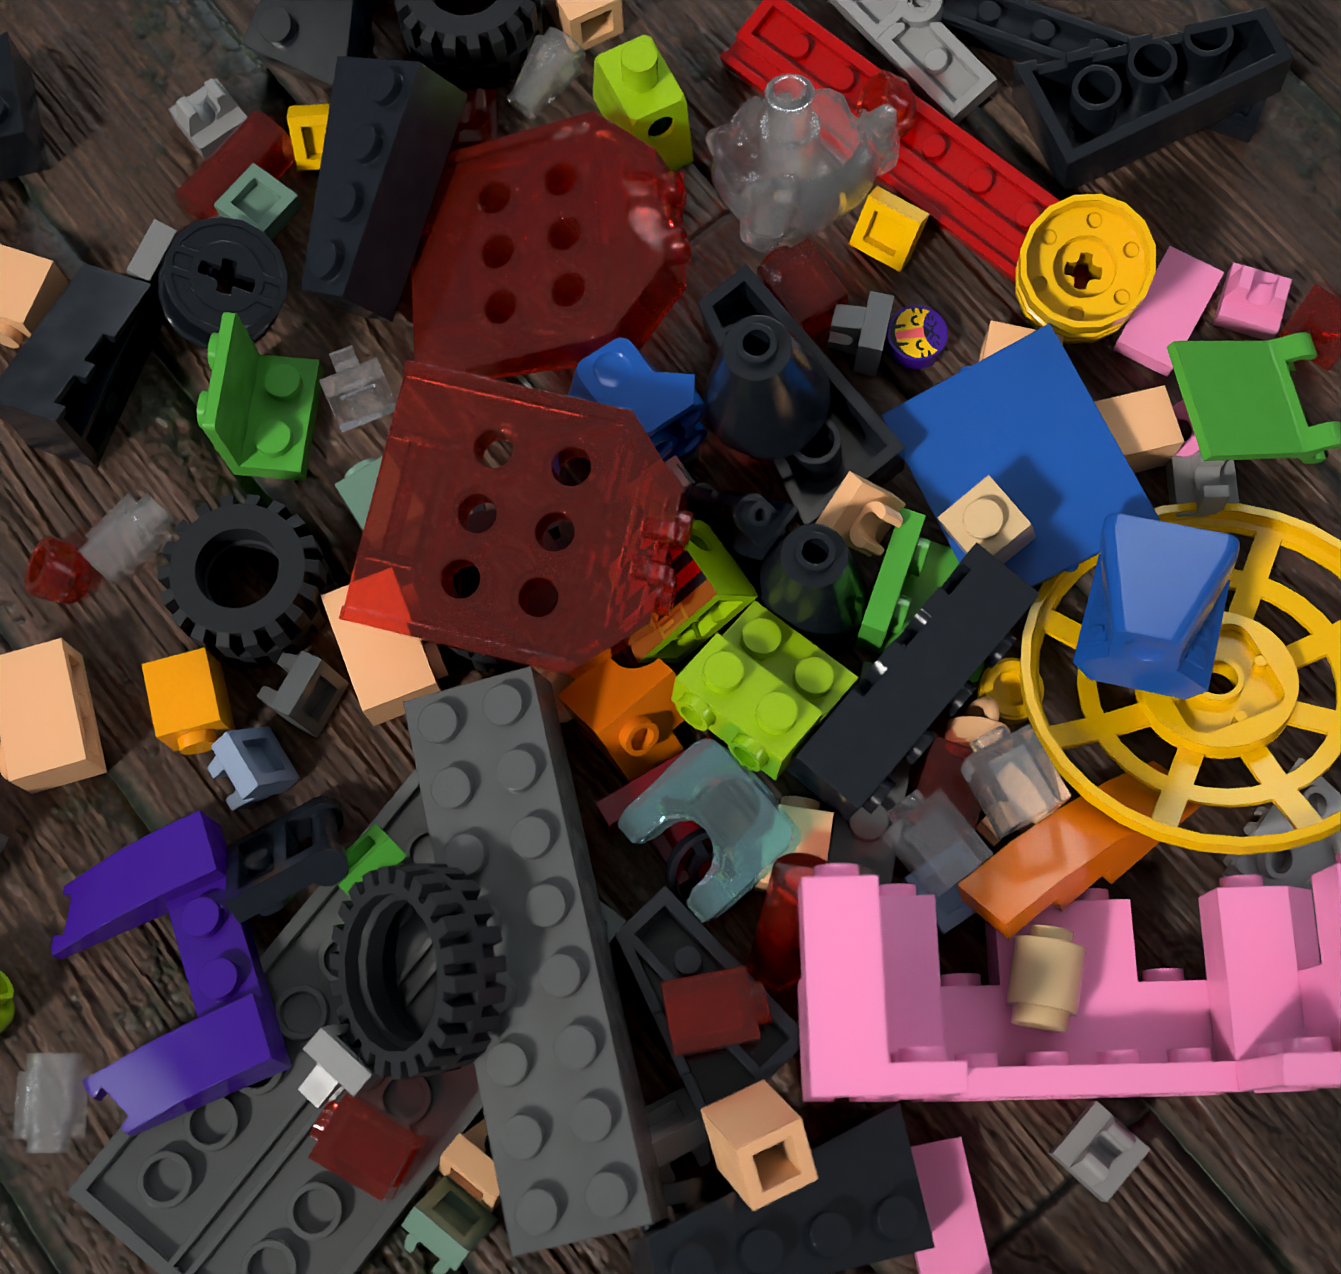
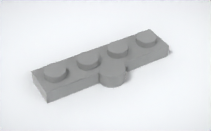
[829,0,998,125]

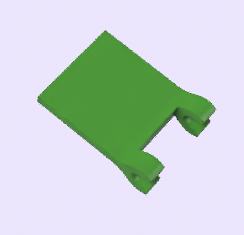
[1167,332,1341,464]

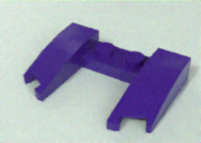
[51,810,291,1136]

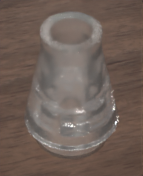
[507,27,586,119]

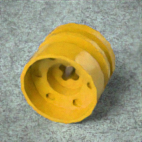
[1015,194,1156,343]

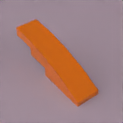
[957,760,1201,939]

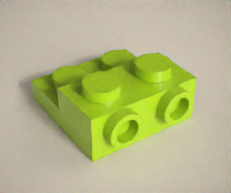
[671,600,858,781]

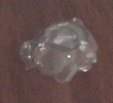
[706,73,900,253]

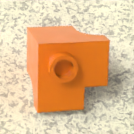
[557,654,684,783]

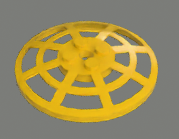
[1019,502,1341,855]

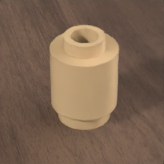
[1006,925,1086,1033]

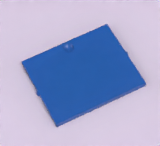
[881,323,1160,588]

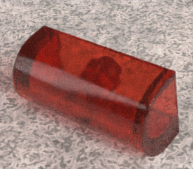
[174,110,296,220]
[746,852,830,998]

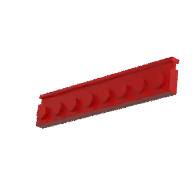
[719,0,1094,289]

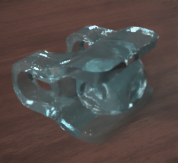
[618,739,801,923]

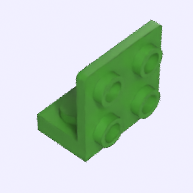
[197,312,324,481]
[855,507,984,684]

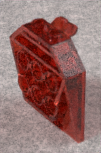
[411,111,692,389]
[339,360,694,679]

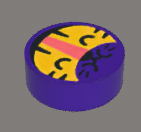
[885,305,948,370]

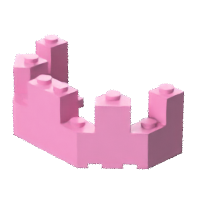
[798,853,1341,1102]

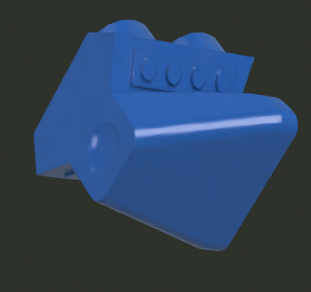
[558,338,708,499]
[1073,513,1240,700]

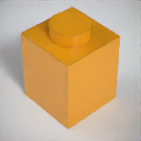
[141,647,235,755]

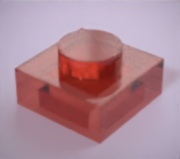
[1277,284,1341,371]

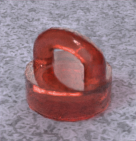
[856,70,917,138]
[24,536,92,604]

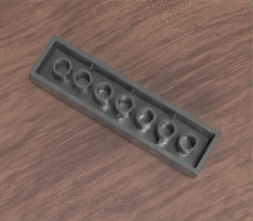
[403,666,669,1257]

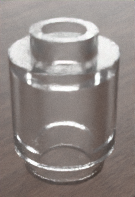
[79,493,175,585]
[13,1053,89,1153]

